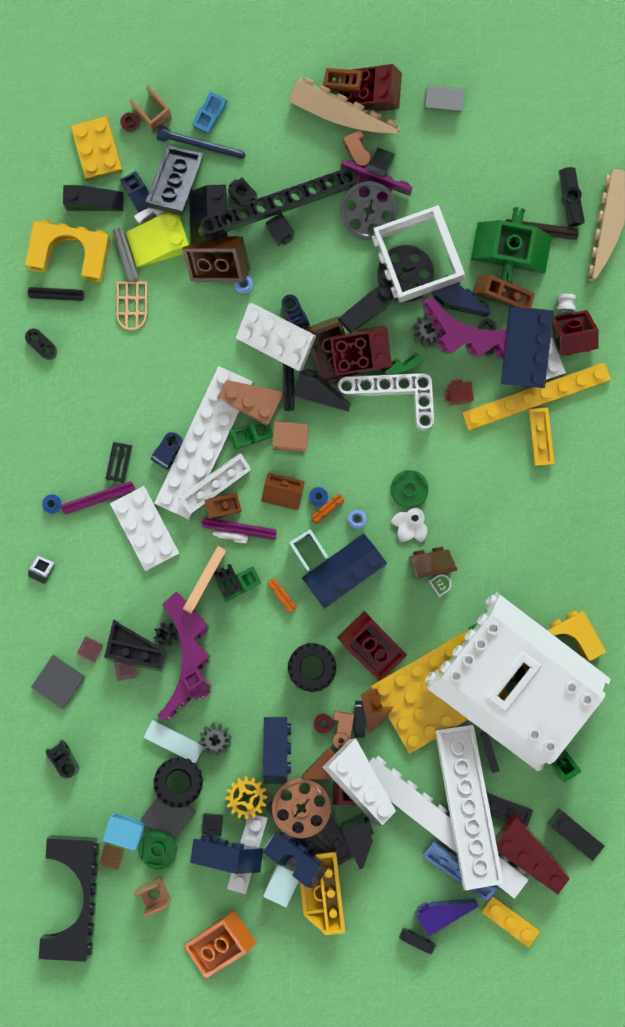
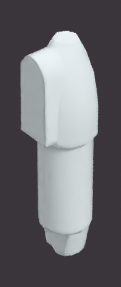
[212,531,249,543]

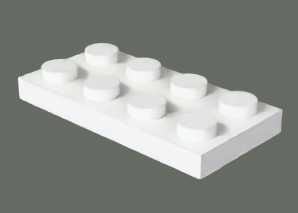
[236,303,316,371]
[110,486,180,571]

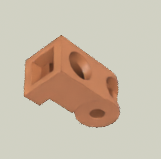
[343,130,371,168]
[333,710,354,748]

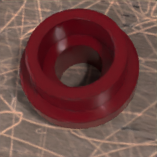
[120,112,139,132]
[314,714,333,733]

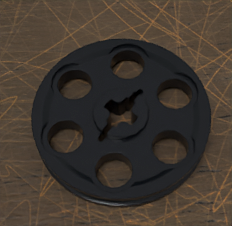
[377,245,434,303]

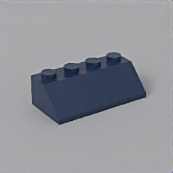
[501,307,554,388]
[302,533,387,609]

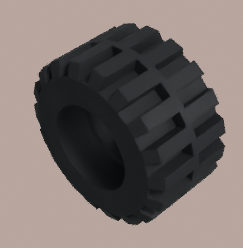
[288,643,337,692]
[153,757,203,808]

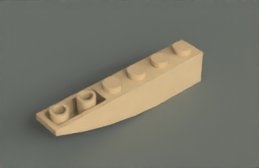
[288,77,401,134]
[587,168,625,283]

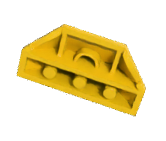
[300,852,345,935]

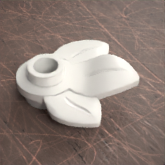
[391,508,427,543]

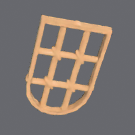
[116,281,148,331]

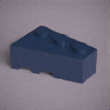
[263,717,291,784]
[190,835,264,874]

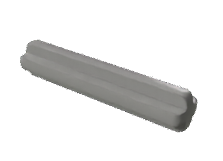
[113,227,139,282]

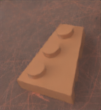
[217,380,283,426]

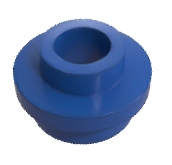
[309,487,328,506]
[42,494,62,514]

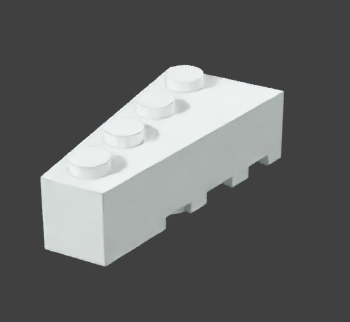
[322,738,396,825]

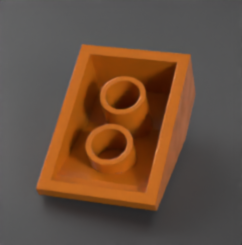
[184,910,257,979]

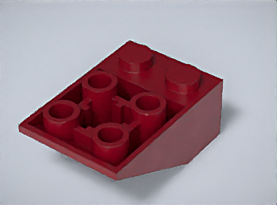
[340,64,402,111]
[330,326,392,376]

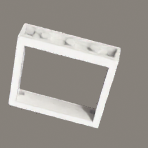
[372,205,465,303]

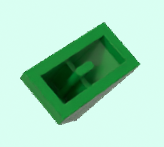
[551,749,581,782]

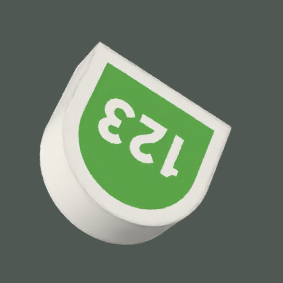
[428,574,451,597]

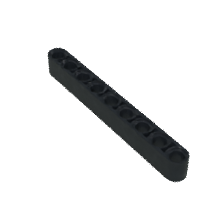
[198,168,357,239]

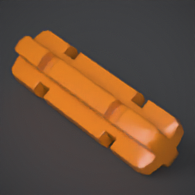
[311,494,344,524]
[267,578,296,613]

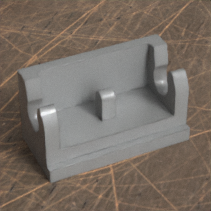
[424,86,465,112]

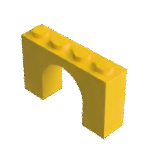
[25,220,111,283]
[522,610,606,672]

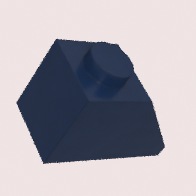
[120,171,149,213]

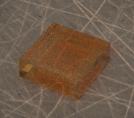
[99,844,124,870]

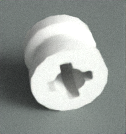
[556,294,576,313]

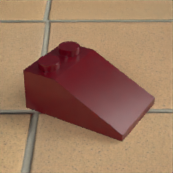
[337,611,407,681]

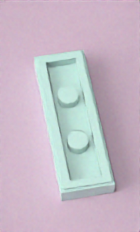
[144,720,204,763]

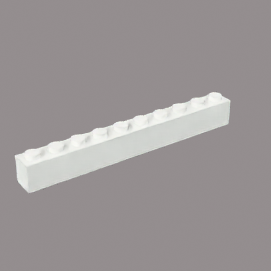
[368,756,529,899]

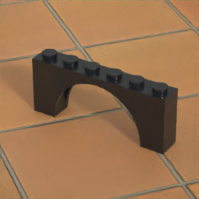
[39,835,100,962]

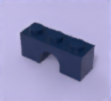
[263,832,327,889]

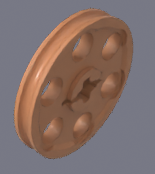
[272,778,331,838]

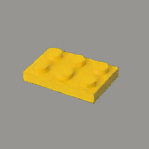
[71,116,123,181]

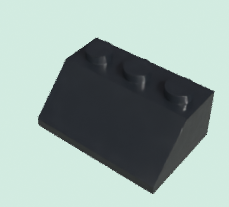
[189,184,228,245]
[341,813,374,869]

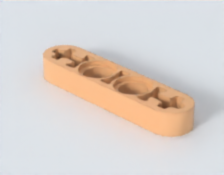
[183,545,226,613]

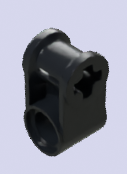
[45,740,79,778]

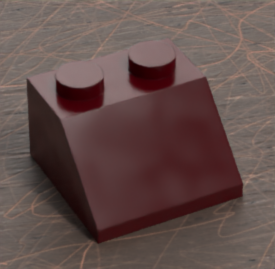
[552,310,599,356]

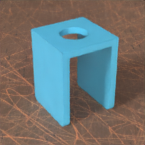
[102,812,146,851]

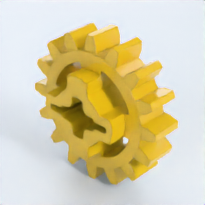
[225,776,268,819]

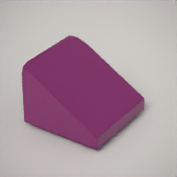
[181,667,209,697]

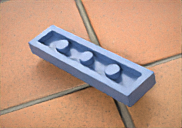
[422,841,498,901]

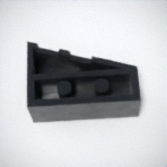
[104,619,168,672]

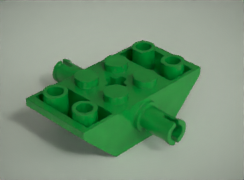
[471,207,552,283]

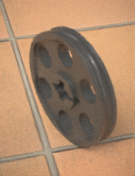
[340,181,397,240]

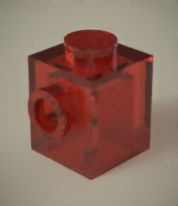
[444,380,474,406]

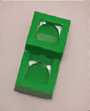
[382,353,424,375]
[229,421,273,449]
[217,566,262,602]

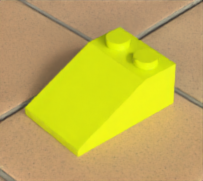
[126,213,188,268]

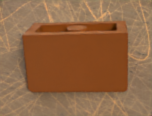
[261,473,305,510]

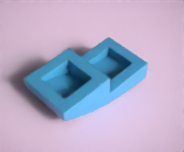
[192,91,228,133]

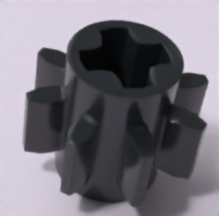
[154,622,178,646]

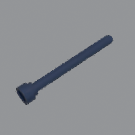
[156,125,246,159]

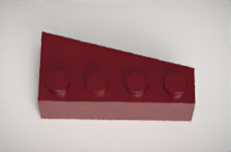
[495,811,570,895]

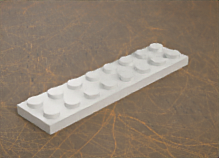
[154,366,253,520]
[435,725,504,890]

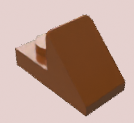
[204,493,242,519]
[361,688,393,732]
[302,746,335,779]

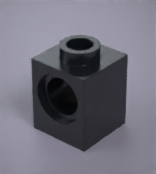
[228,177,258,205]

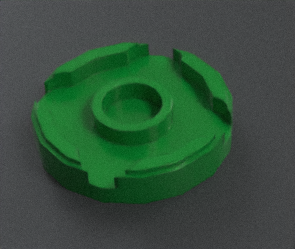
[390,470,429,508]
[138,830,178,869]

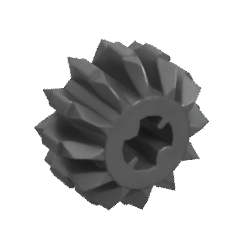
[412,314,441,347]
[199,723,232,756]

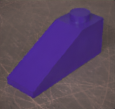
[415,899,479,937]

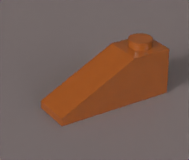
[473,274,535,308]

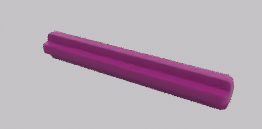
[61,481,135,514]
[201,517,277,540]

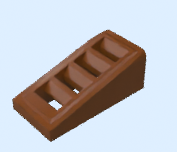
[323,68,363,92]

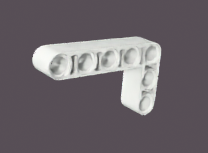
[338,374,434,431]

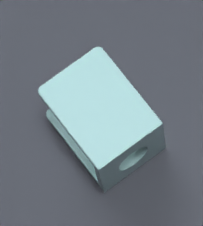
[289,529,329,572]
[263,864,299,907]

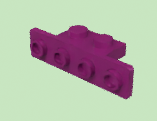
[340,160,413,203]

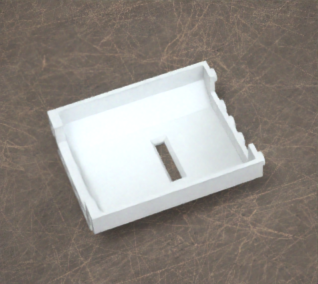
[425,592,611,771]

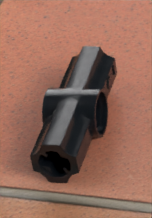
[558,167,585,227]

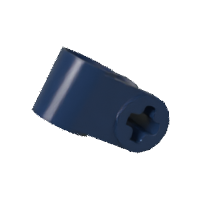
[282,294,310,328]
[151,432,183,470]

